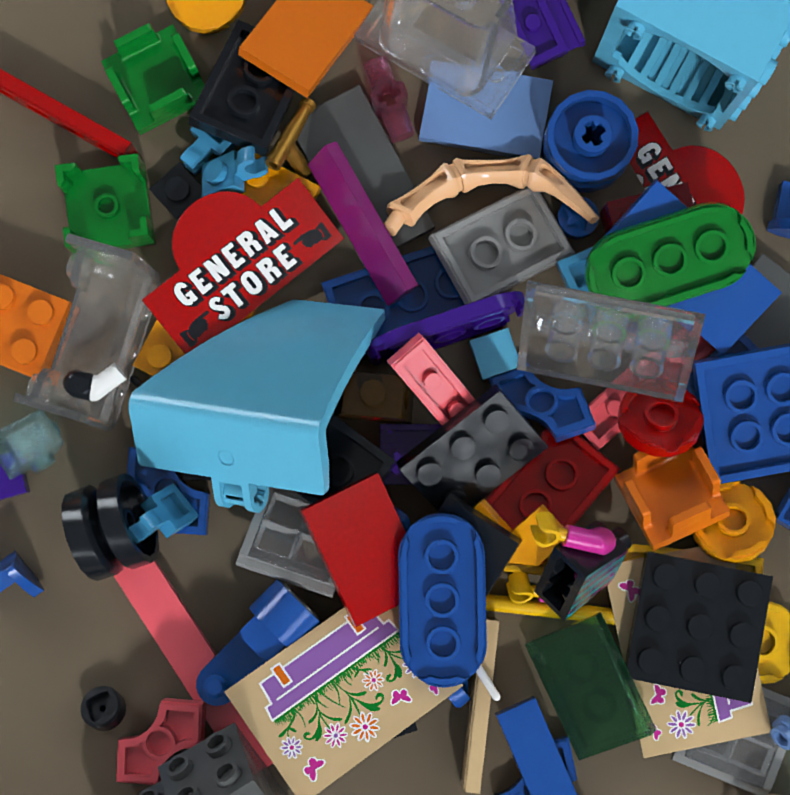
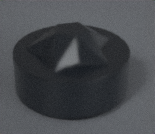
[80,686,126,731]

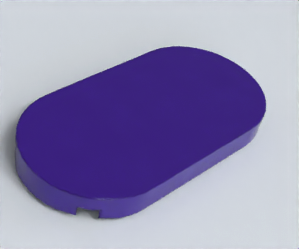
[366,291,528,365]

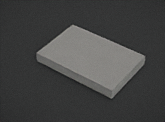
[428,187,575,305]

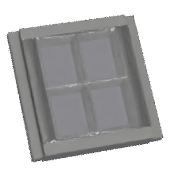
[236,487,336,598]
[671,687,790,795]

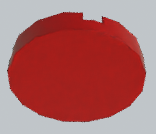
[618,380,704,457]

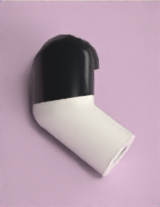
[63,362,127,402]

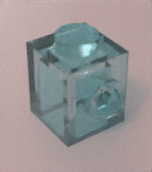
[0,409,64,480]

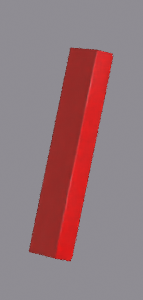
[0,69,138,159]

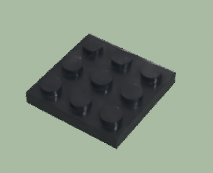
[623,551,773,703]

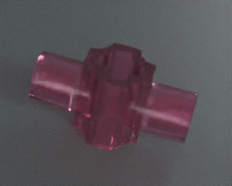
[363,56,415,143]

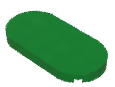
[584,202,756,316]

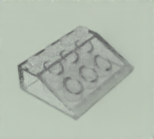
[517,280,705,402]

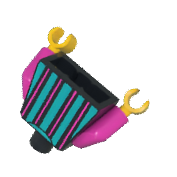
[506,511,632,621]

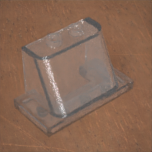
[354,0,536,120]

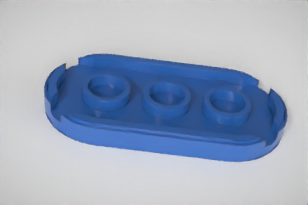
[398,513,487,688]

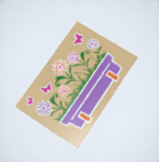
[607,546,771,758]
[224,605,463,795]

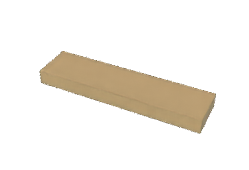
[460,617,500,794]

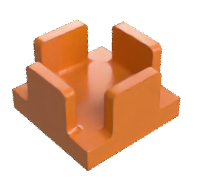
[615,446,730,552]

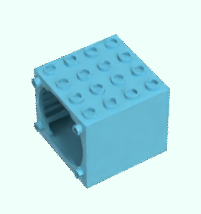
[592,0,790,132]

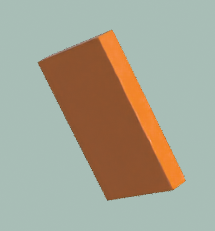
[238,0,374,98]

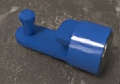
[196,579,322,706]

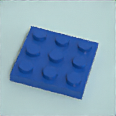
[691,343,790,484]

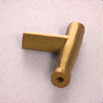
[265,97,316,178]

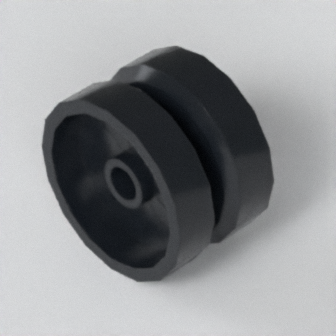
[61,473,159,581]

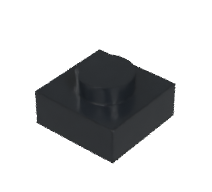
[149,162,202,221]

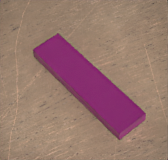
[307,141,418,306]

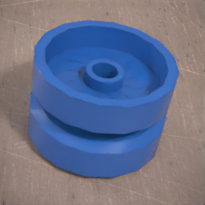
[541,90,639,193]

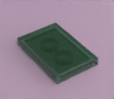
[525,612,656,760]

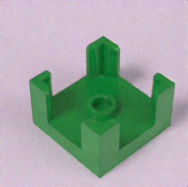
[55,153,156,256]

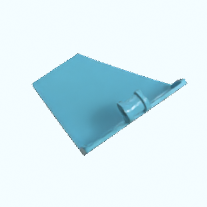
[128,299,385,513]

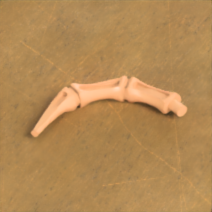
[383,154,599,236]

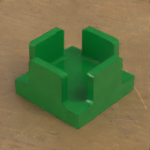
[101,23,205,135]

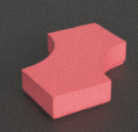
[116,698,206,785]

